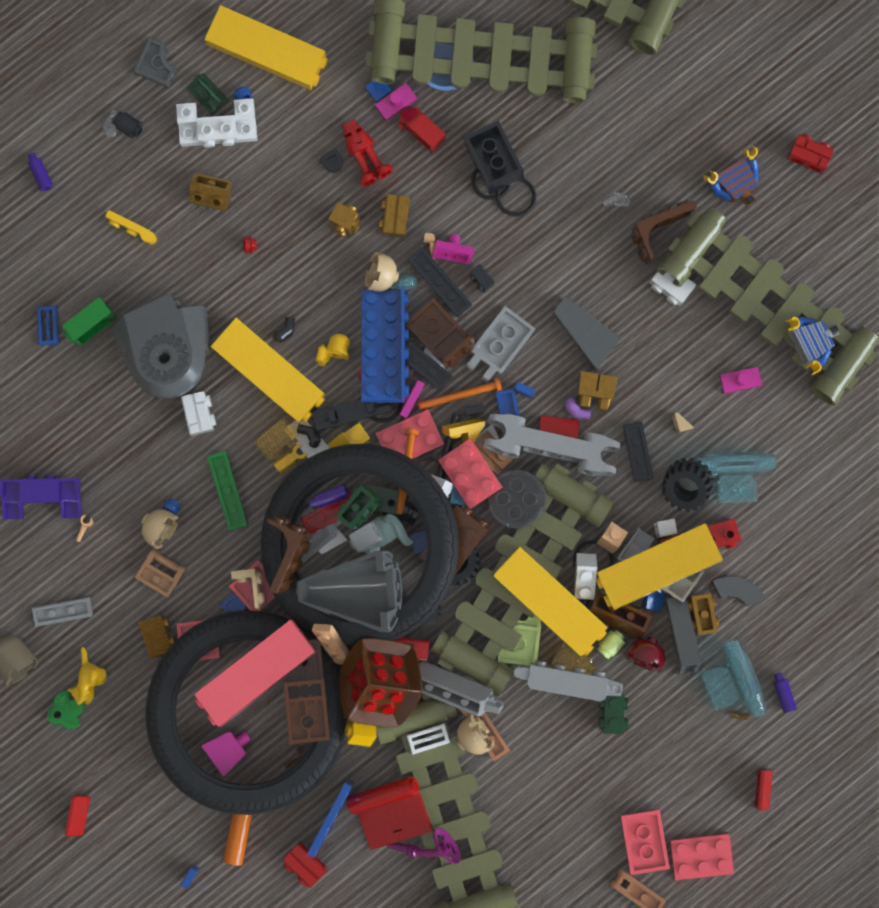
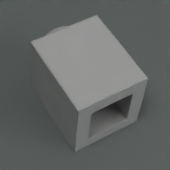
[349,523,383,553]

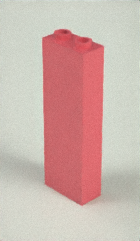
[194,620,317,727]

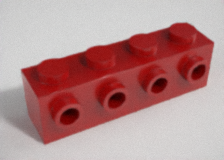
[657,519,741,549]

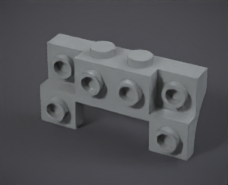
[617,528,704,604]

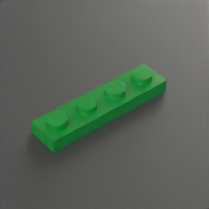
[207,451,248,531]

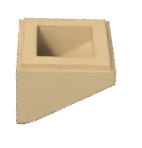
[672,412,693,433]

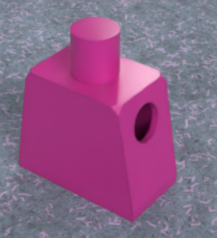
[201,730,251,777]

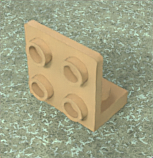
[231,568,265,609]

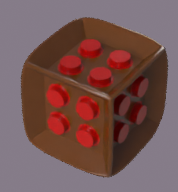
[339,638,422,727]

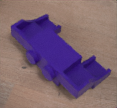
[0,475,82,519]

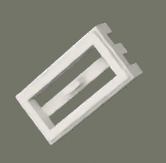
[406,723,450,755]

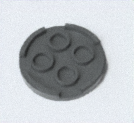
[488,470,546,529]

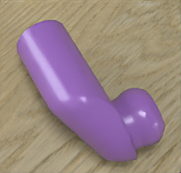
[565,398,591,419]

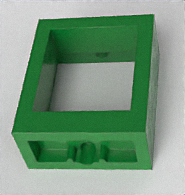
[62,297,118,346]

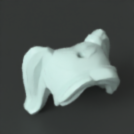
[365,514,413,554]

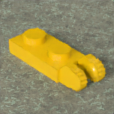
[105,210,157,245]

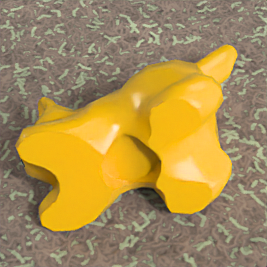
[67,647,107,705]

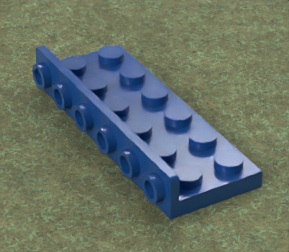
[361,287,409,403]

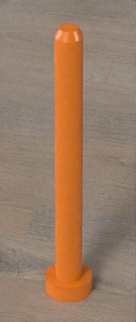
[418,377,502,409]
[396,429,419,515]

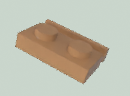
[474,431,514,476]

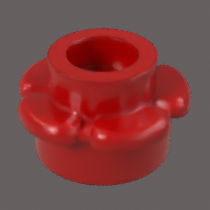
[243,235,257,254]

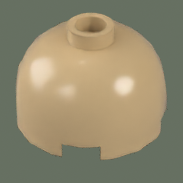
[365,252,399,292]
[142,509,179,549]
[457,714,495,755]

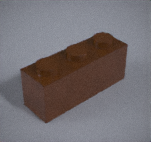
[589,591,652,639]

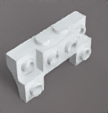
[176,99,258,147]

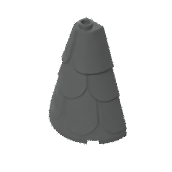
[296,551,402,632]

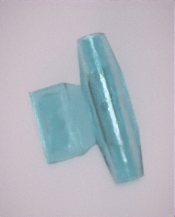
[696,451,776,503]
[701,639,767,718]

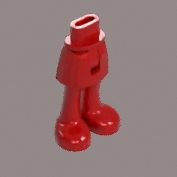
[342,120,393,187]

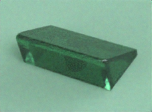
[187,73,229,116]

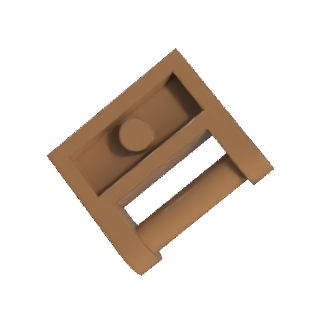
[135,548,187,598]

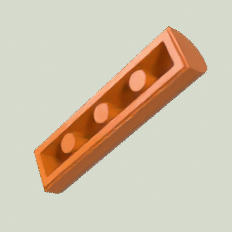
[223,783,253,866]

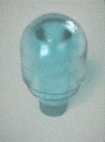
[391,274,417,291]

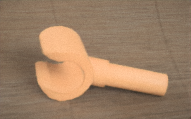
[424,233,436,260]
[76,515,93,542]

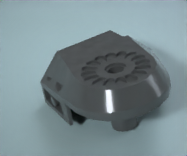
[112,293,210,399]

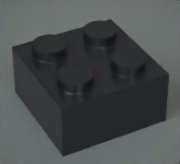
[470,264,495,293]

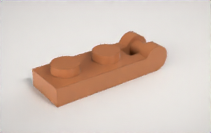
[609,868,666,908]

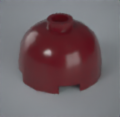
[624,637,665,673]

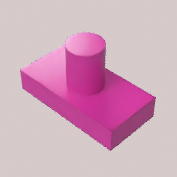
[375,83,417,122]
[432,234,474,265]
[719,367,762,394]
[400,380,424,419]

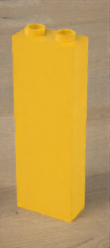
[204,5,328,91]
[211,318,325,424]
[595,523,723,610]
[492,547,608,657]

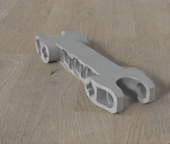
[483,414,621,476]

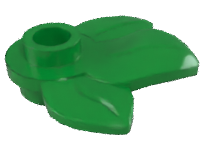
[47,690,85,729]

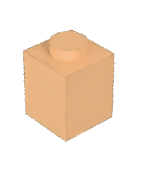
[596,522,628,554]

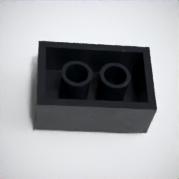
[464,121,524,194]

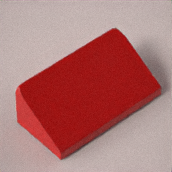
[539,415,579,439]
[754,769,773,811]
[65,794,90,836]

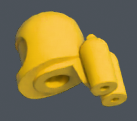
[315,334,351,367]

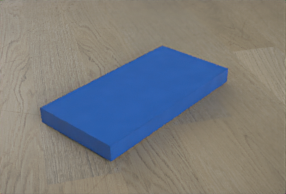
[307,779,354,857]

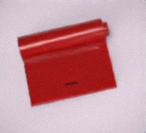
[347,776,433,850]

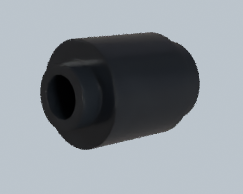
[113,111,143,138]

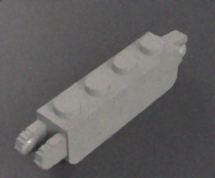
[419,660,504,716]
[513,660,623,701]

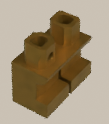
[577,371,618,411]

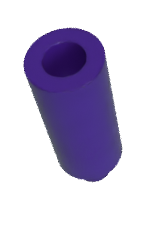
[28,153,53,192]
[309,484,350,508]
[773,672,797,713]

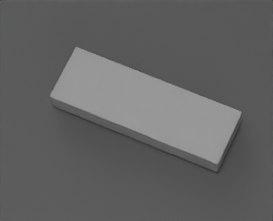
[32,597,94,627]

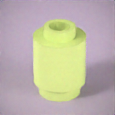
[597,630,625,659]

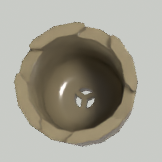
[0,635,39,686]

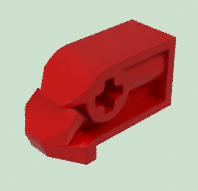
[398,107,446,154]

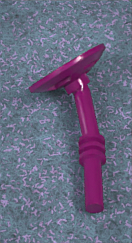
[387,828,461,864]

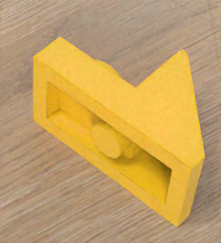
[442,418,485,443]
[328,422,370,448]

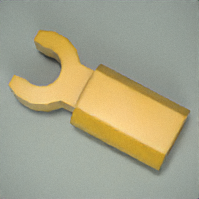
[273,444,307,474]

